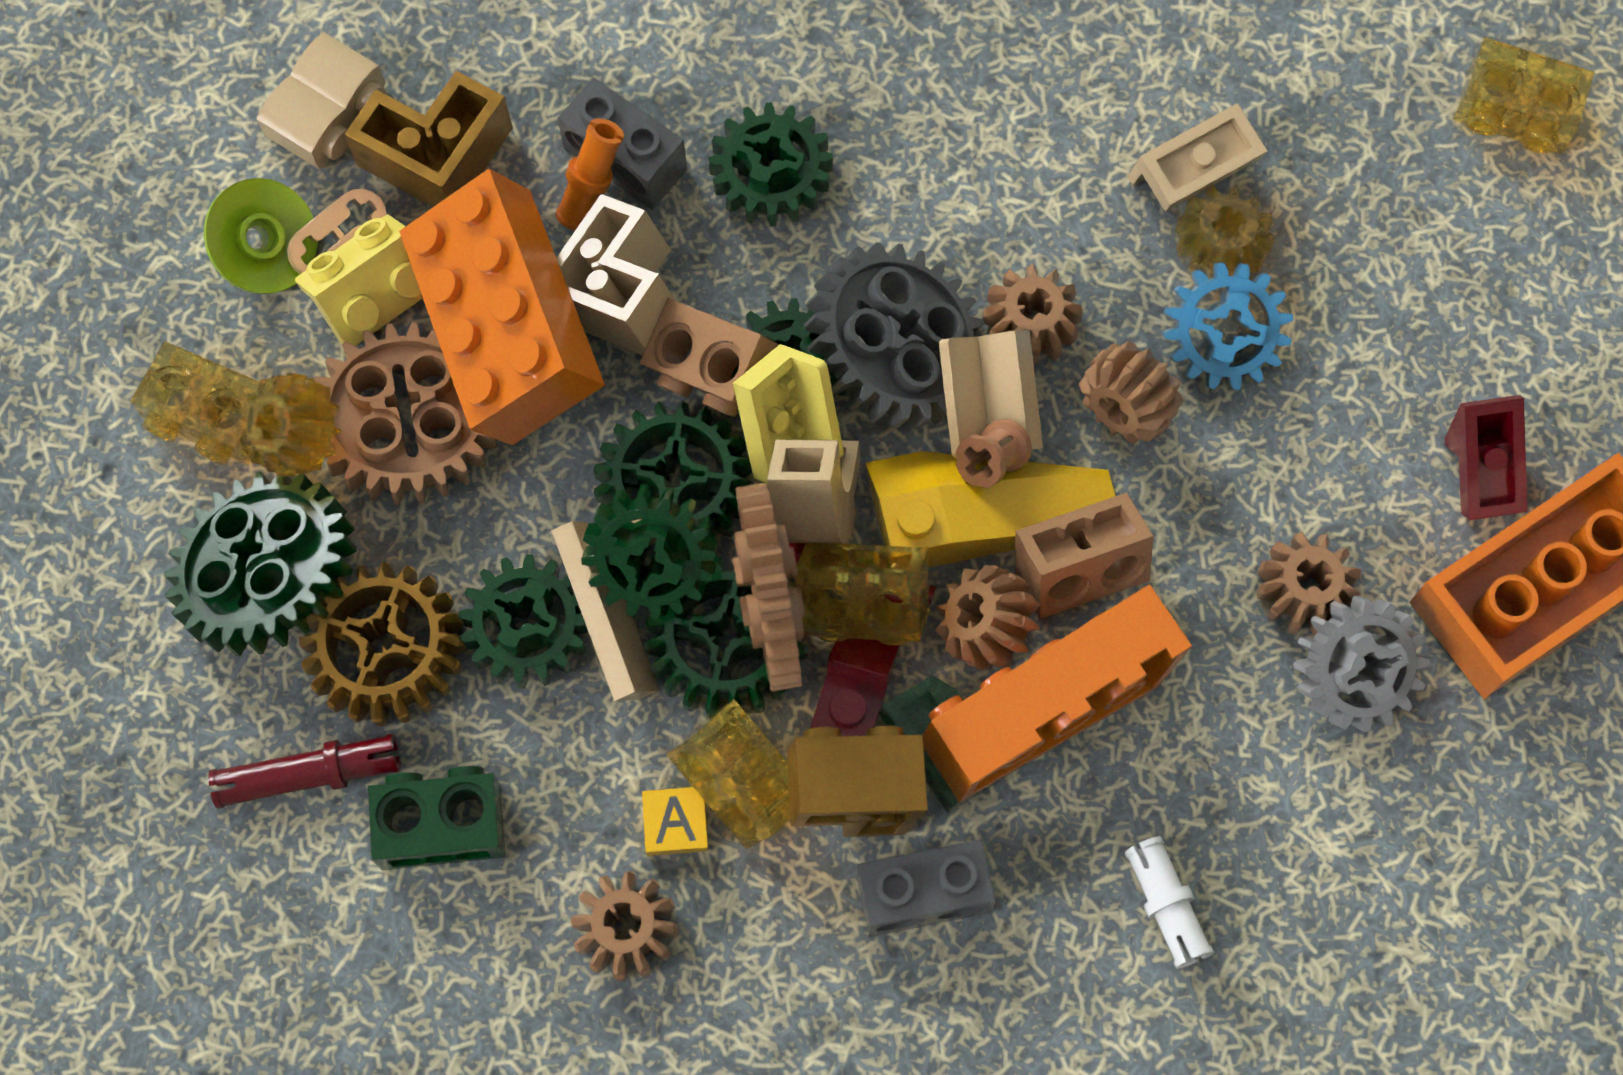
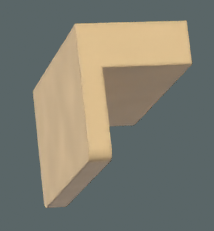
[1127,103,1268,212]
[939,330,1043,458]

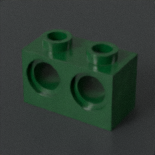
[368,766,506,870]

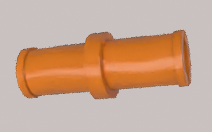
[555,118,624,230]

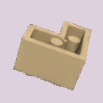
[556,194,676,356]

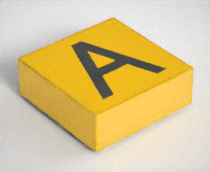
[642,786,709,856]

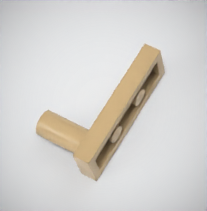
[551,519,660,701]

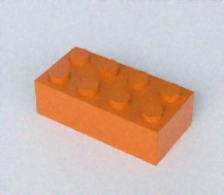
[399,168,605,445]
[1409,452,1623,700]

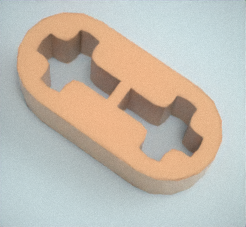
[287,189,387,274]

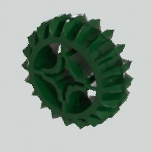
[593,400,754,553]
[644,556,809,720]

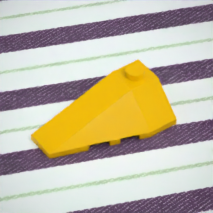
[865,451,1115,574]

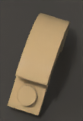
[767,440,861,544]

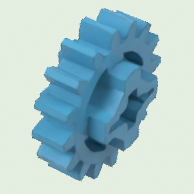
[1162,262,1293,390]

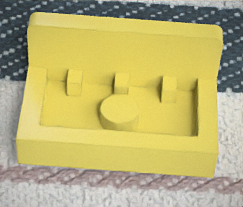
[295,215,423,346]
[733,344,844,483]

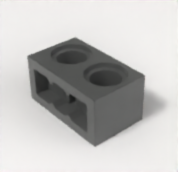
[557,77,687,211]
[856,839,996,937]

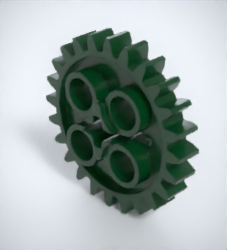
[164,470,357,656]

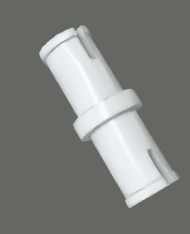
[1125,836,1214,969]

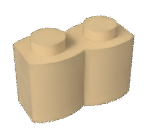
[256,32,385,170]

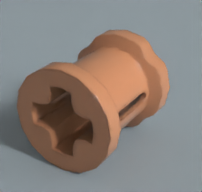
[956,418,1032,488]

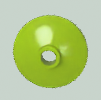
[204,178,318,294]

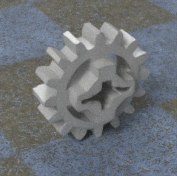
[1293,596,1430,732]

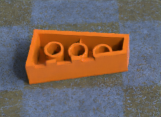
[922,584,1192,803]

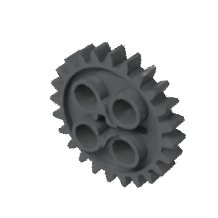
[804,242,985,430]

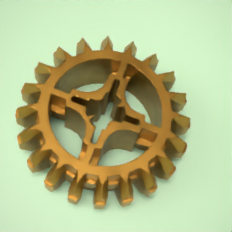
[299,561,466,726]

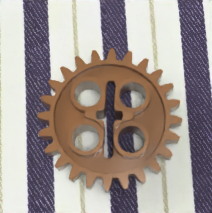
[307,322,498,505]
[732,483,805,691]

